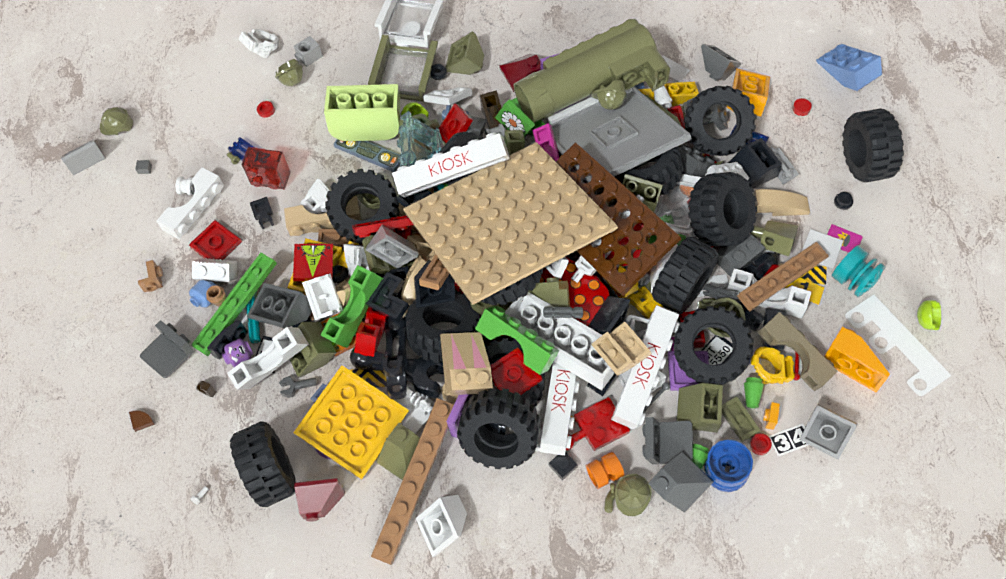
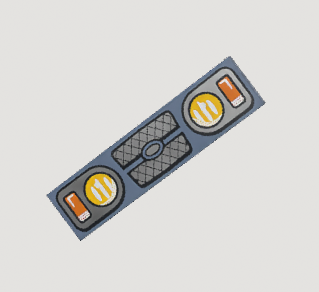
[334,139,404,172]

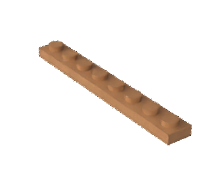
[371,398,454,565]

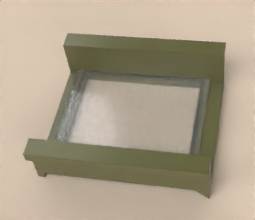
[368,35,438,102]

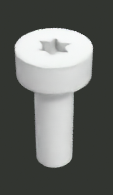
[190,486,209,505]

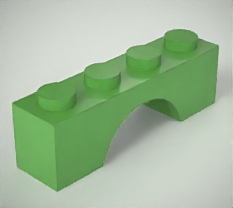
[321,265,383,348]
[475,306,559,375]

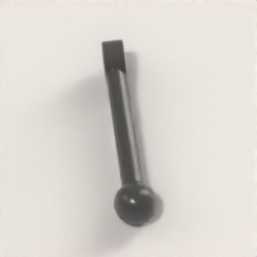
[643,382,670,413]

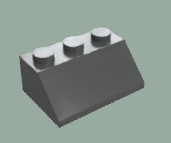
[247,283,312,329]

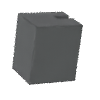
[135,160,152,174]

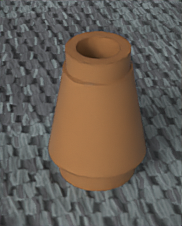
[206,285,227,307]

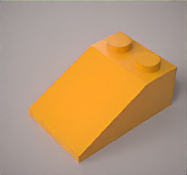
[727,68,770,117]
[824,326,890,393]

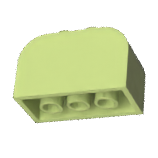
[324,84,400,141]

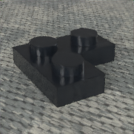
[366,272,409,322]

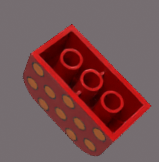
[529,257,609,326]

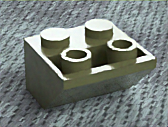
[623,174,663,213]
[289,322,336,377]
[677,383,723,433]

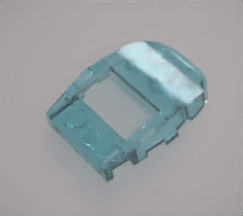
[397,111,444,189]

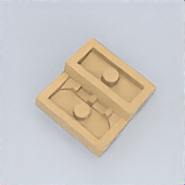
[591,322,652,376]

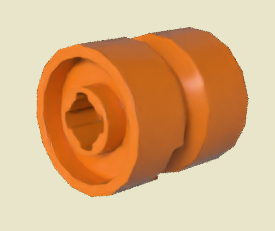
[585,452,624,489]

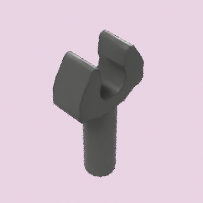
[279,376,317,398]

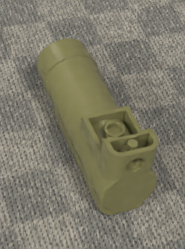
[514,19,670,123]

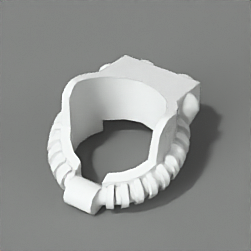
[239,29,279,58]

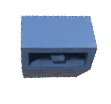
[816,44,882,91]

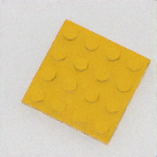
[293,365,409,480]

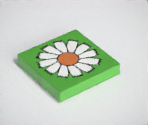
[495,99,535,138]

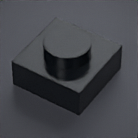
[548,452,578,480]

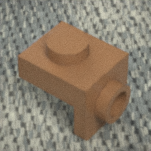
[138,260,163,292]

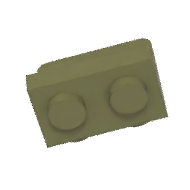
[528,277,570,307]

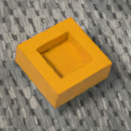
[763,402,780,430]

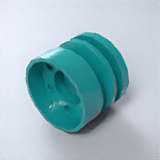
[831,245,886,298]

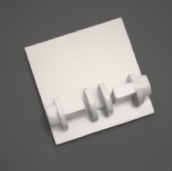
[394,383,435,434]

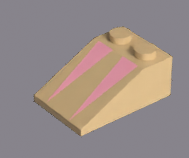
[440,332,493,396]

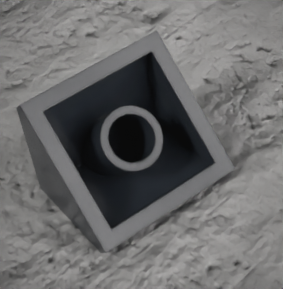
[414,260,455,308]
[588,296,630,335]

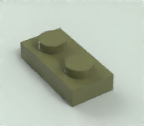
[722,397,761,442]

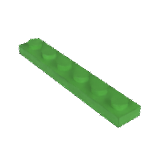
[191,252,277,357]

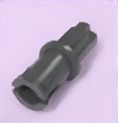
[703,284,738,300]

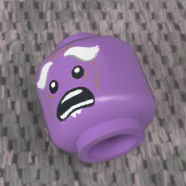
[222,339,253,368]

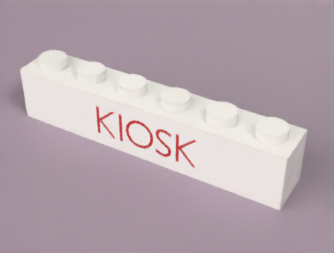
[392,133,510,197]
[611,305,680,429]
[540,361,579,456]

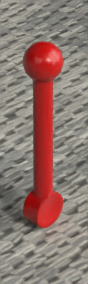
[793,351,800,381]

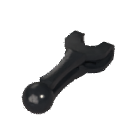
[383,316,408,400]
[350,347,444,399]

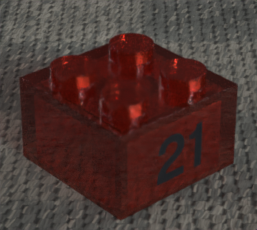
[241,147,291,190]

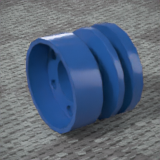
[705,439,753,492]

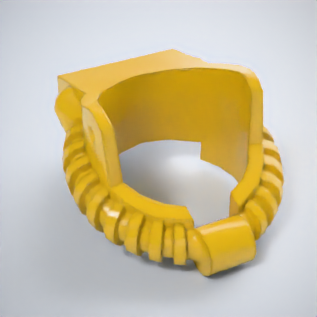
[751,346,795,384]

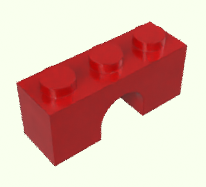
[354,308,387,357]

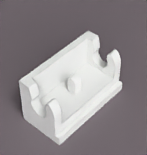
[302,274,343,320]

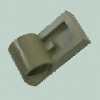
[362,235,390,275]

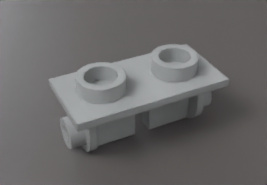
[770,147,799,185]

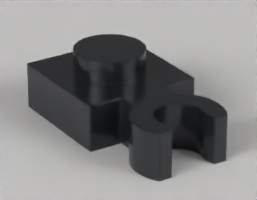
[250,197,274,229]

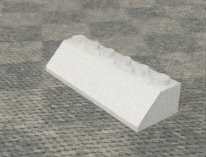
[505,292,614,390]

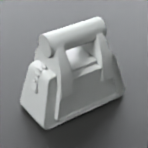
[301,179,330,214]
[344,244,370,276]

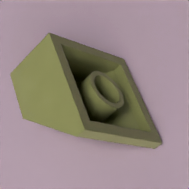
[445,31,484,75]
[377,423,420,480]

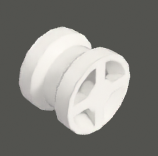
[175,177,195,196]

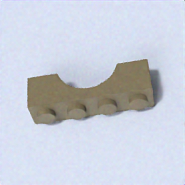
[757,312,838,391]

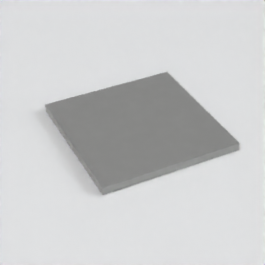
[551,87,691,183]

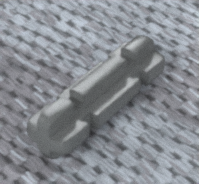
[543,307,583,318]

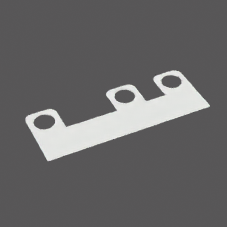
[845,295,951,396]

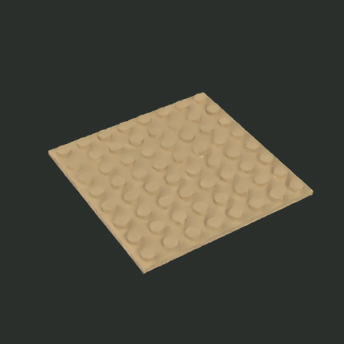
[403,142,618,305]

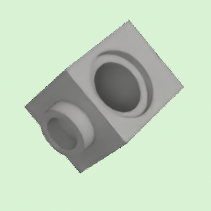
[294,36,323,67]

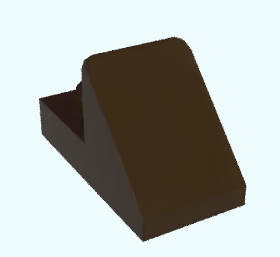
[479,90,502,129]

